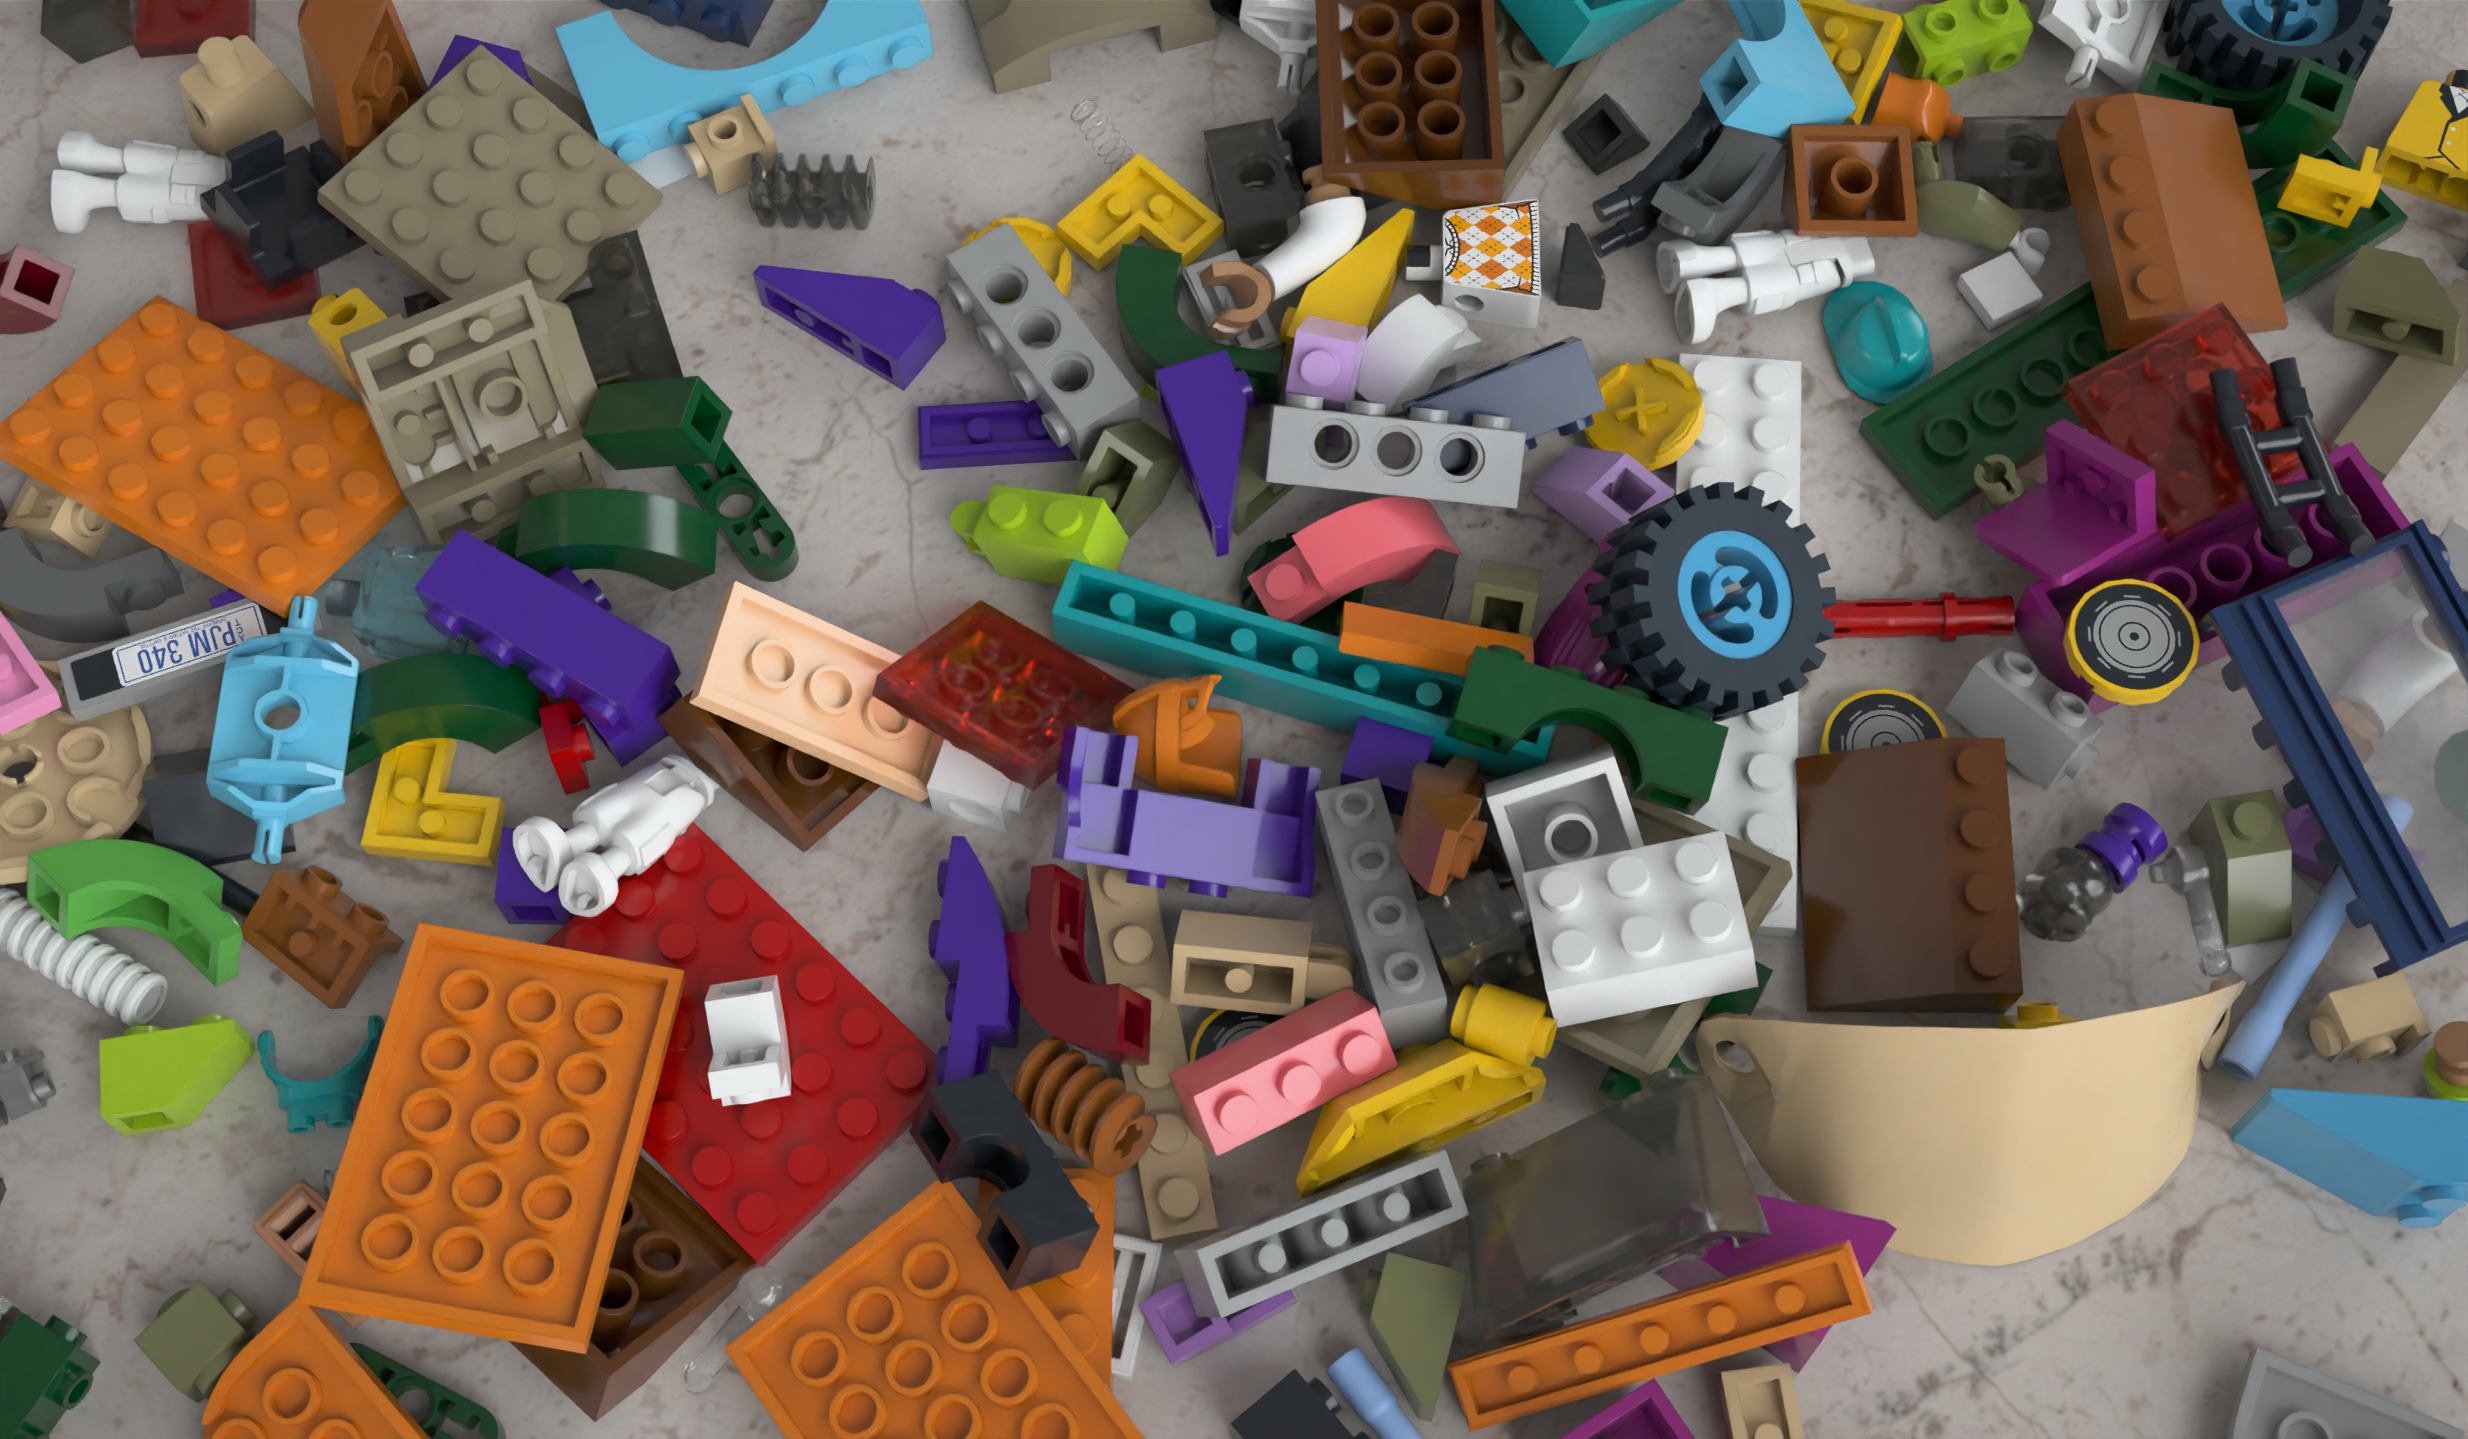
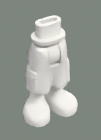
[51,130,226,235]
[1656,229,1875,345]
[513,753,720,917]

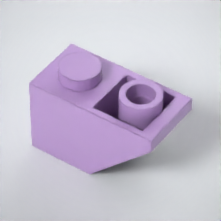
[1532,446,1674,546]

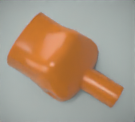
[1870,71,1984,147]

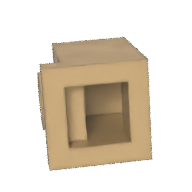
[683,92,781,196]
[2308,971,2432,1064]

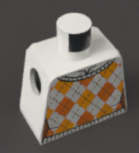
[1405,199,1541,328]

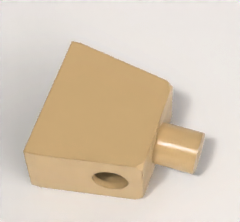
[177,35,315,159]

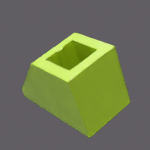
[99,1015,255,1136]

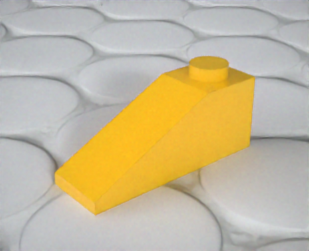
[1279,208,1415,368]

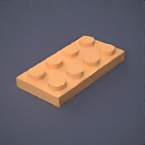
[689,581,963,802]

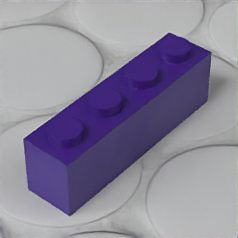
[414,529,681,734]

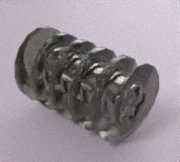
[749,152,876,231]

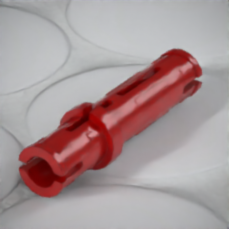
[1822,592,2015,642]

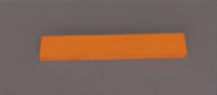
[1447,1239,1874,1432]

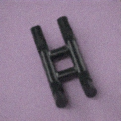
[1590,91,1724,258]
[2208,357,2376,567]

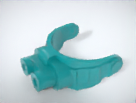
[257,1015,385,1134]

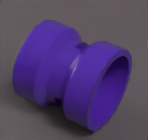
[2073,802,2168,894]

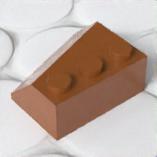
[298,0,428,166]

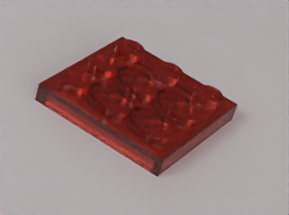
[2061,302,2332,544]
[872,600,1137,791]

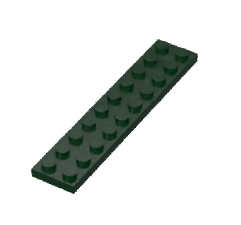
[1858,138,2409,521]

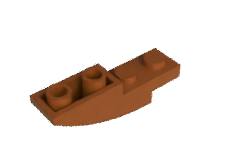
[1396,754,1488,896]

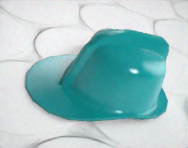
[1822,281,1933,405]

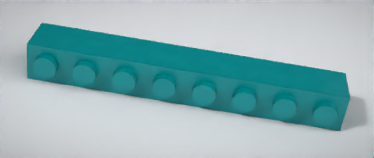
[1051,559,1558,779]

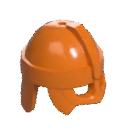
[1113,674,1243,798]

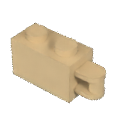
[1170,909,1356,1016]

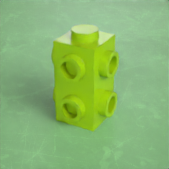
[1893,0,2033,89]

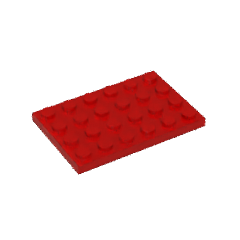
[543,822,939,1269]

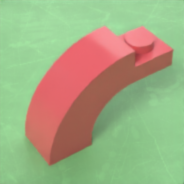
[1247,496,1462,625]

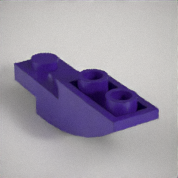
[928,836,1020,1085]

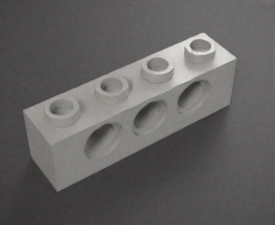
[945,221,1141,462]
[1262,393,1526,508]
[1315,778,1448,1050]
[1173,1149,1470,1318]

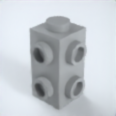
[1944,645,2105,791]

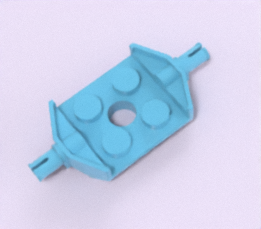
[206,595,362,864]

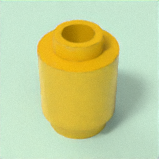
[1451,982,1558,1068]

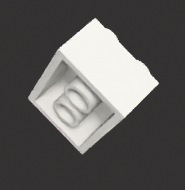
[1522,830,1758,1028]

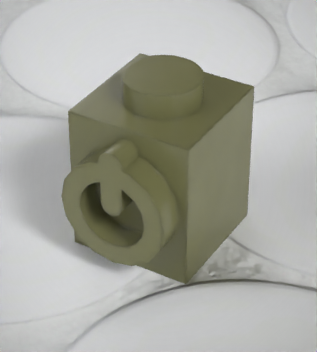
[133,1281,257,1403]

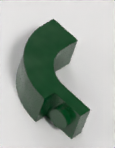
[2136,56,2358,170]
[1116,244,1283,405]
[496,488,718,591]

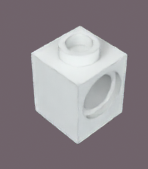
[927,730,1032,832]

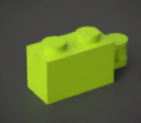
[950,484,1129,585]

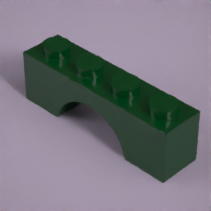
[1444,645,1729,816]

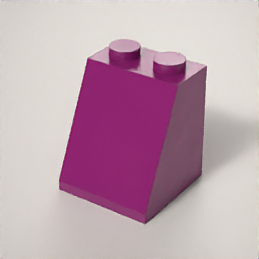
[1659,1186,1897,1374]

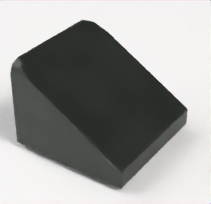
[1562,93,1651,176]
[1555,222,1606,310]

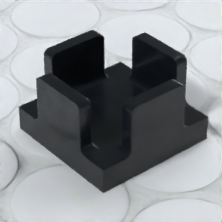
[200,130,368,292]

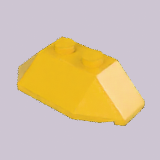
[1295,1038,1547,1201]

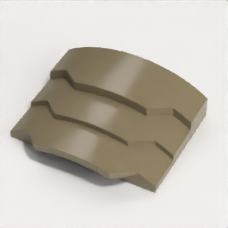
[966,0,1216,95]
[339,274,607,560]

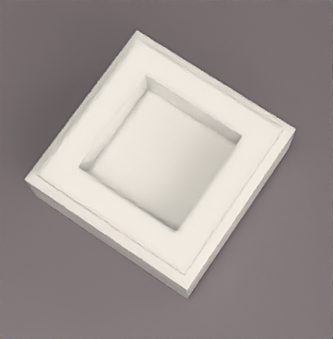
[1956,251,2044,331]

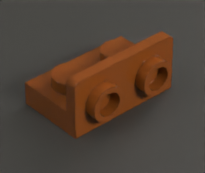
[241,865,404,1009]

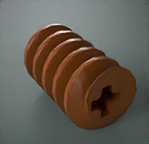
[1012,1036,1158,1177]

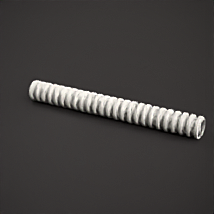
[0,885,168,1028]

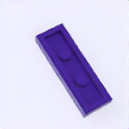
[918,400,1091,470]

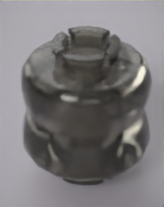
[2016,846,2114,942]

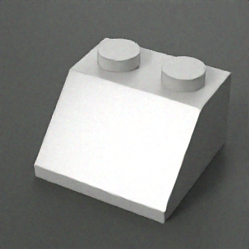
[1485,743,1644,922]

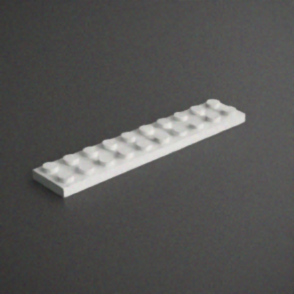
[1668,353,1801,938]

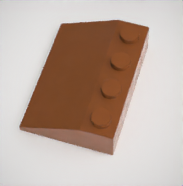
[2055,93,2289,351]

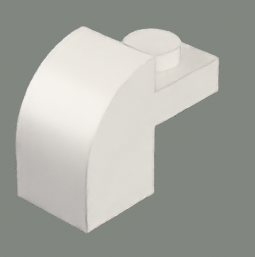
[1356,294,1483,416]
[704,975,791,1106]

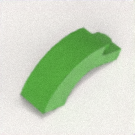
[27,839,243,987]

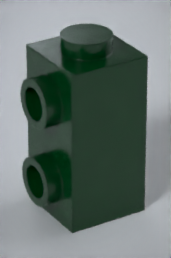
[581,376,732,471]
[0,1313,101,1439]

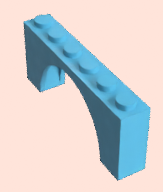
[555,0,934,163]
[1699,0,1857,140]

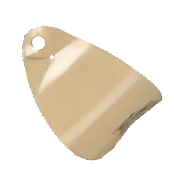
[1695,976,2246,1266]

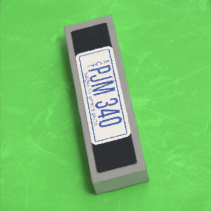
[57,593,328,723]

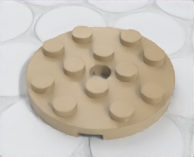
[0,660,155,885]

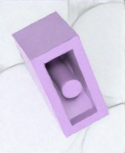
[1285,315,1368,448]

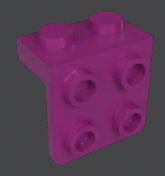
[1976,419,2157,587]

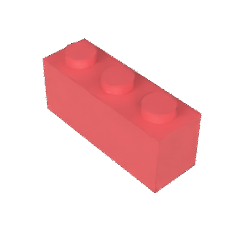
[1168,987,1398,1156]

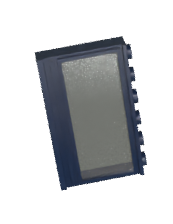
[2196,519,2468,978]

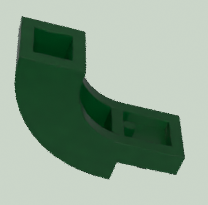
[344,653,542,776]

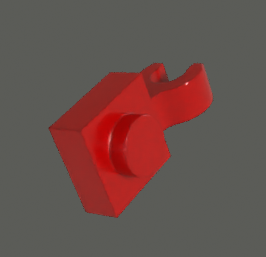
[539,690,596,795]

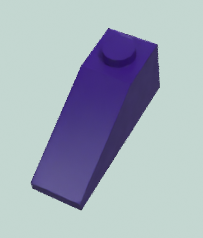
[753,265,947,391]
[1155,349,1255,557]

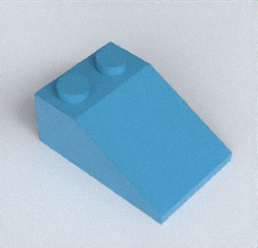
[2232,1088,2468,1228]

